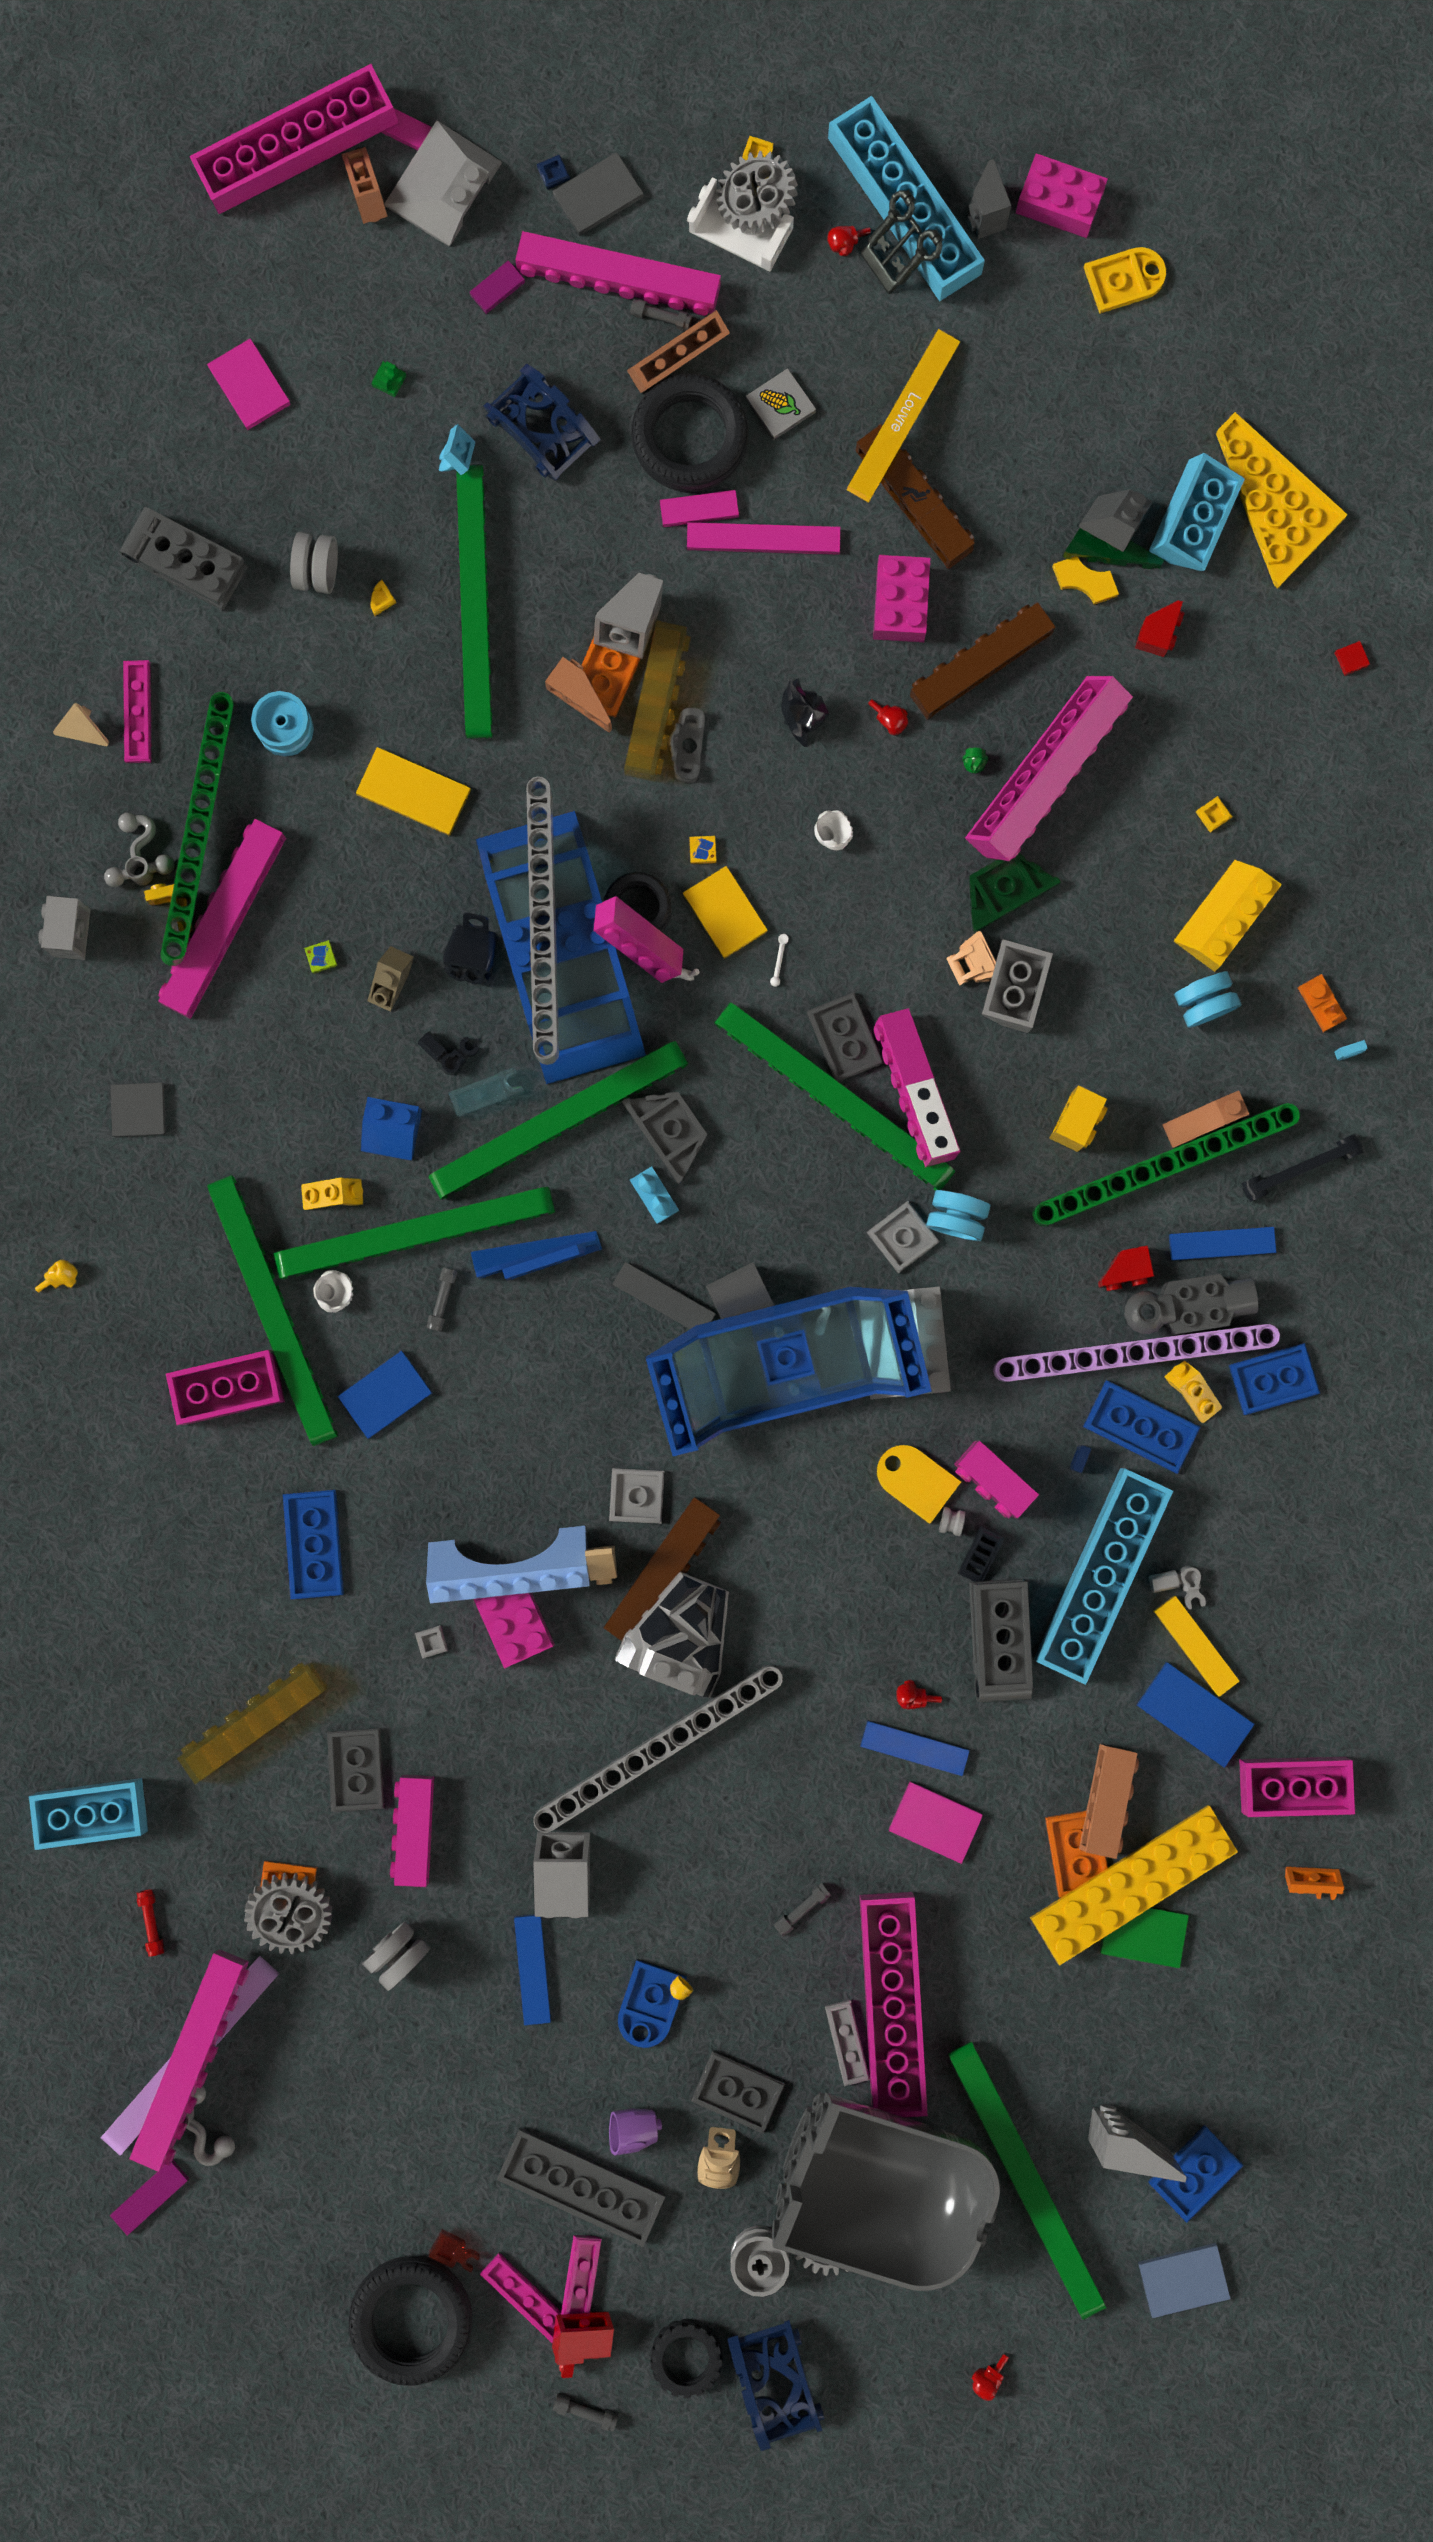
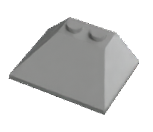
[384,121,502,247]

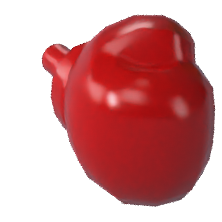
[827,226,871,256]
[868,699,908,735]
[896,1680,942,1710]
[972,2354,1009,2401]

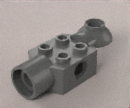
[1125,1274,1258,1335]

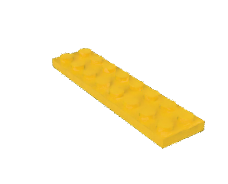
[1030,1805,1238,1965]

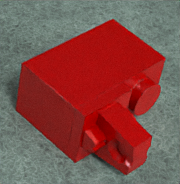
[552,2312,614,2378]

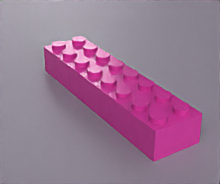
[189,64,398,214]
[965,676,1133,861]
[859,1892,928,2117]

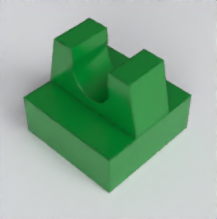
[371,361,406,397]

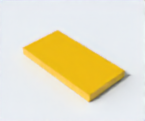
[356,747,471,836]

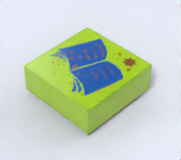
[304,940,337,974]

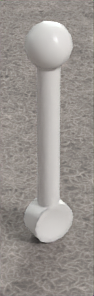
[770,934,788,987]

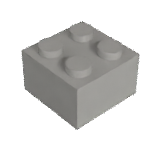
[39,896,90,960]

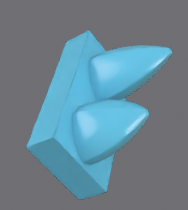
[439,424,476,475]
[630,1166,679,1224]

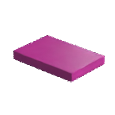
[207,339,291,430]
[888,1781,983,1864]

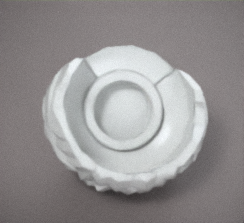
[814,810,853,851]
[313,1270,353,1312]

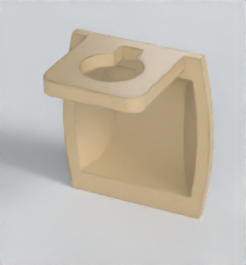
[698,2127,740,2189]

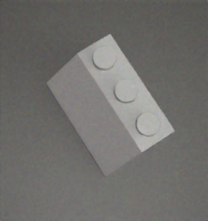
[982,939,1053,1033]

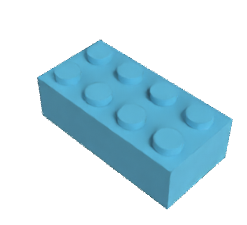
[29,1778,148,1850]

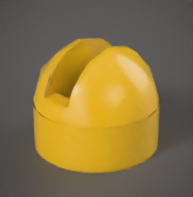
[670,1975,693,2000]

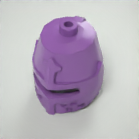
[609,2108,662,2155]

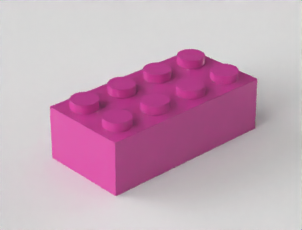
[166,1350,285,1425]
[1239,1757,1355,1817]

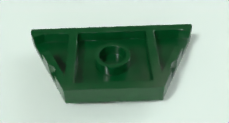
[969,853,1061,934]

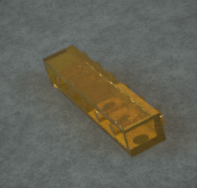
[624,621,691,782]
[177,1662,329,1784]

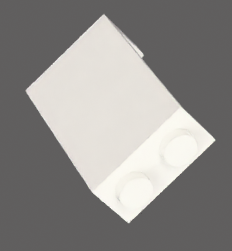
[687,177,794,272]

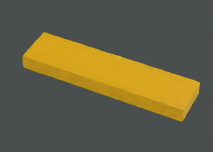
[1153,1596,1239,1697]

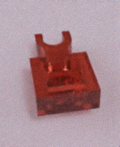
[429,2229,480,2272]

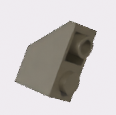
[368,946,414,1012]

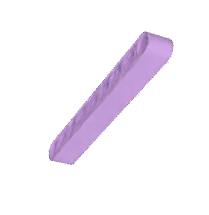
[101,1956,280,2155]

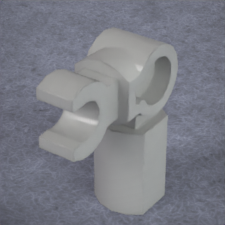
[1148,1566,1206,1609]

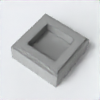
[415,1625,448,1659]

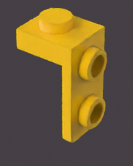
[144,884,192,932]
[301,1178,363,1210]
[1164,1360,1222,1423]

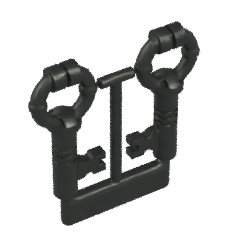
[861,190,944,294]

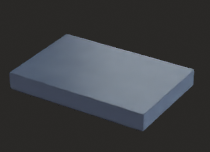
[1138,2243,1230,2318]

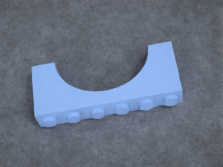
[426,1526,589,1603]

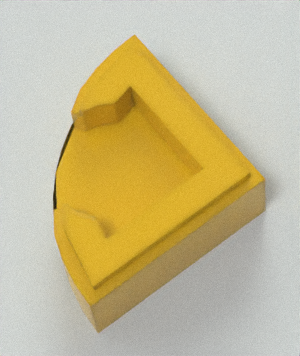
[370,580,396,616]

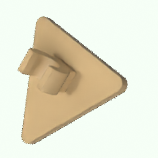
[53,703,109,746]

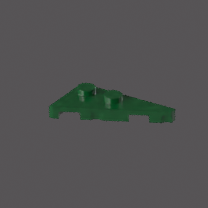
[1063,528,1164,569]

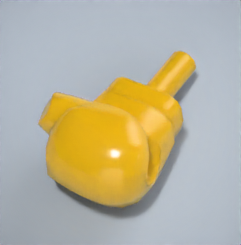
[35,1259,78,1293]

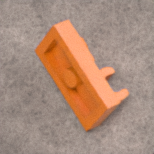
[1298,974,1347,1032]
[260,1860,317,1887]
[1285,1867,1344,1900]

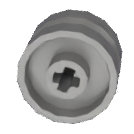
[290,532,338,594]
[362,1921,431,1991]
[730,2226,790,2297]

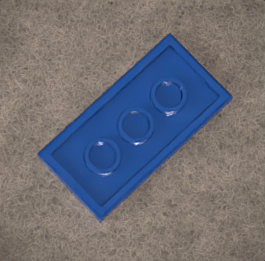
[1083,1380,1201,1474]
[283,1490,344,1599]
[1137,1662,1254,1768]

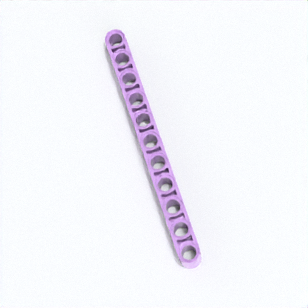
[993,1324,1280,1382]

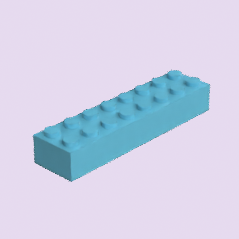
[828,96,985,301]
[1034,1468,1173,1685]

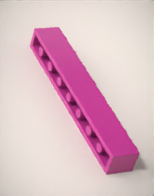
[515,231,721,316]
[158,819,286,1019]
[129,1949,249,2172]

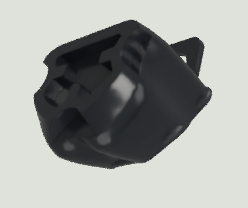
[443,913,499,985]

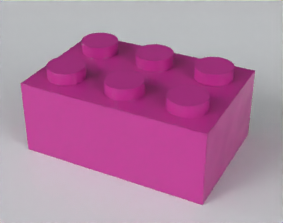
[1016,153,1108,238]
[873,555,930,642]
[954,1441,1039,1519]
[474,1593,555,1669]

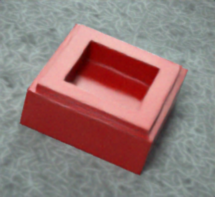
[1335,641,1370,676]

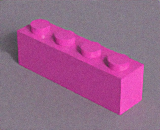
[593,896,683,983]
[390,1775,434,1887]

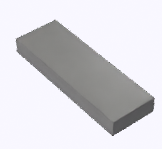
[825,1999,870,2086]

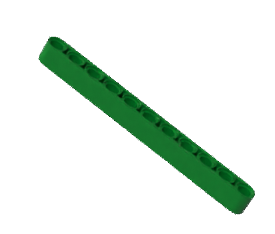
[456,464,493,739]
[161,692,233,966]
[714,1003,955,1191]
[428,1041,689,1200]
[1032,1103,1300,1227]
[207,1175,338,1447]
[273,1187,555,1279]
[948,2041,1107,2320]

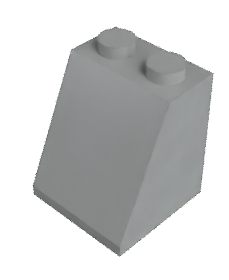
[594,573,664,659]
[534,1832,590,1918]

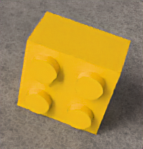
[1049,1085,1108,1152]

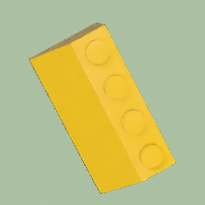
[1174,860,1282,972]

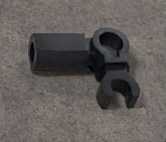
[417,1031,479,1075]

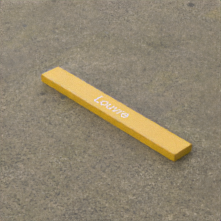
[847,329,960,503]

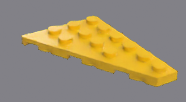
[1216,412,1348,589]

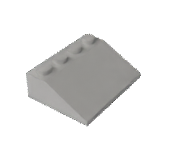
[860,1287,951,1400]
[1088,2104,1186,2182]

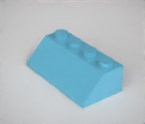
[1149,453,1245,571]

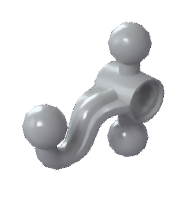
[104,813,175,887]
[183,2086,235,2166]

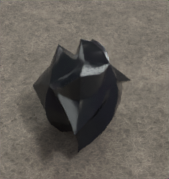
[781,678,829,747]

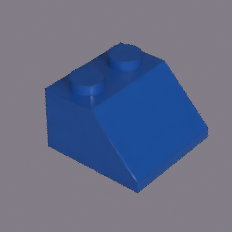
[361,1097,422,1161]

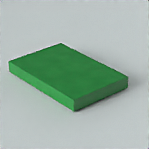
[1100,1907,1189,1968]

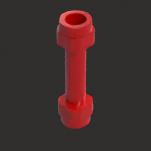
[136,1889,164,1957]

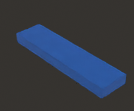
[1169,1227,1276,1261]
[860,1720,970,1776]
[514,1914,551,2025]

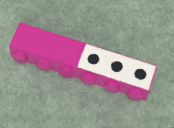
[874,1008,960,1167]

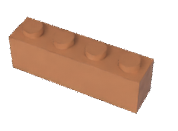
[627,310,730,393]
[1079,1744,1139,1859]

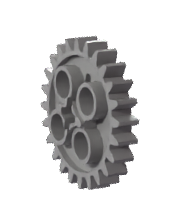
[716,151,798,234]
[244,1873,332,1954]

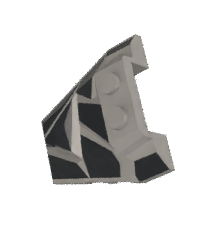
[614,1571,729,1698]

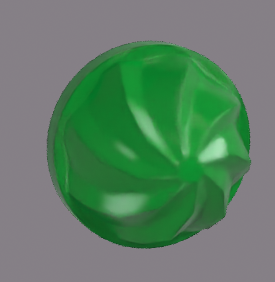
[962,748,988,774]

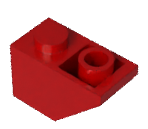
[1135,600,1184,657]
[1098,1245,1154,1291]

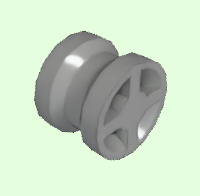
[939,1507,965,1536]

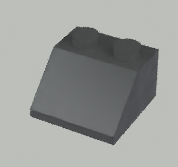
[967,159,1011,239]
[1079,489,1153,552]

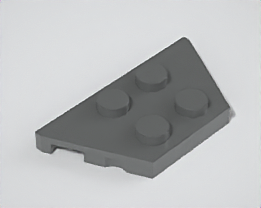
[622,1092,708,1184]

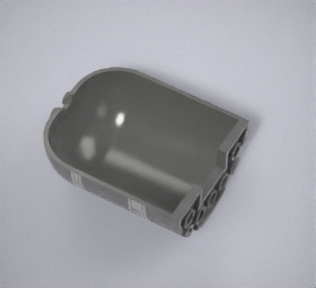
[772,2092,1000,2291]

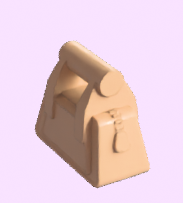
[946,931,996,986]

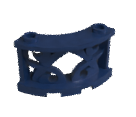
[483,364,601,481]
[728,2320,825,2451]

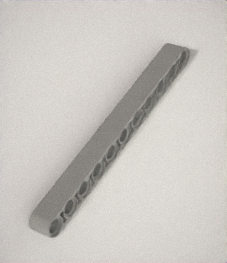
[526,777,559,1065]
[533,1665,782,1833]

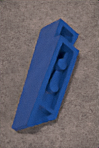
[471,1231,602,1281]

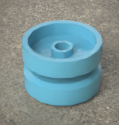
[251,691,314,757]
[1174,971,1242,1028]
[926,1190,991,1241]

